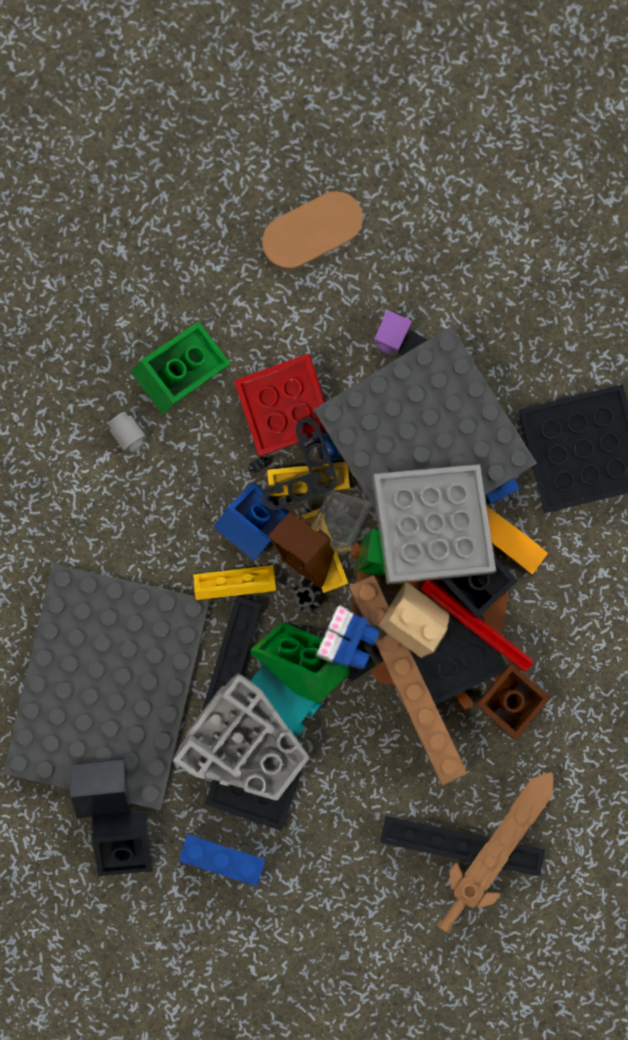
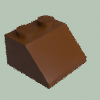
[268,512,335,588]
[476,663,551,740]

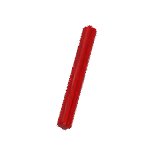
[420,579,533,672]

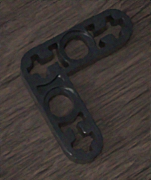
[262,416,337,510]

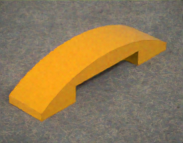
[486,506,548,575]

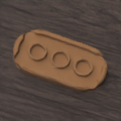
[262,191,363,269]

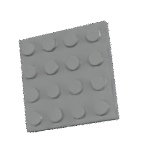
[372,465,496,584]

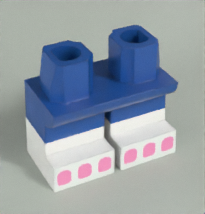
[316,606,380,669]

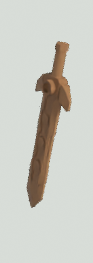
[437,772,553,933]

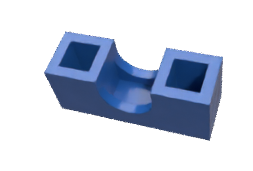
[179,834,265,886]

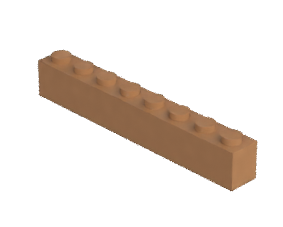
[349,575,467,785]

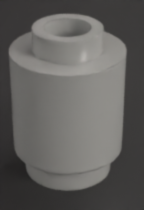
[108,412,146,453]

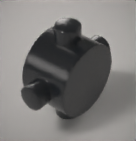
[248,457,270,474]

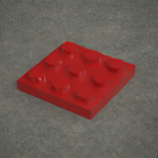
[234,354,327,457]

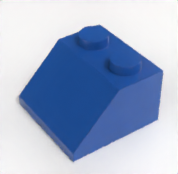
[214,483,289,561]

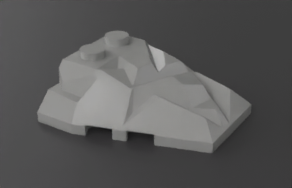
[173,673,310,801]

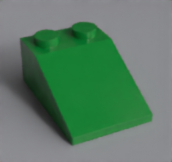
[130,321,231,415]
[251,622,349,703]

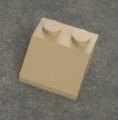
[378,582,450,658]

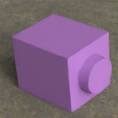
[374,310,412,355]

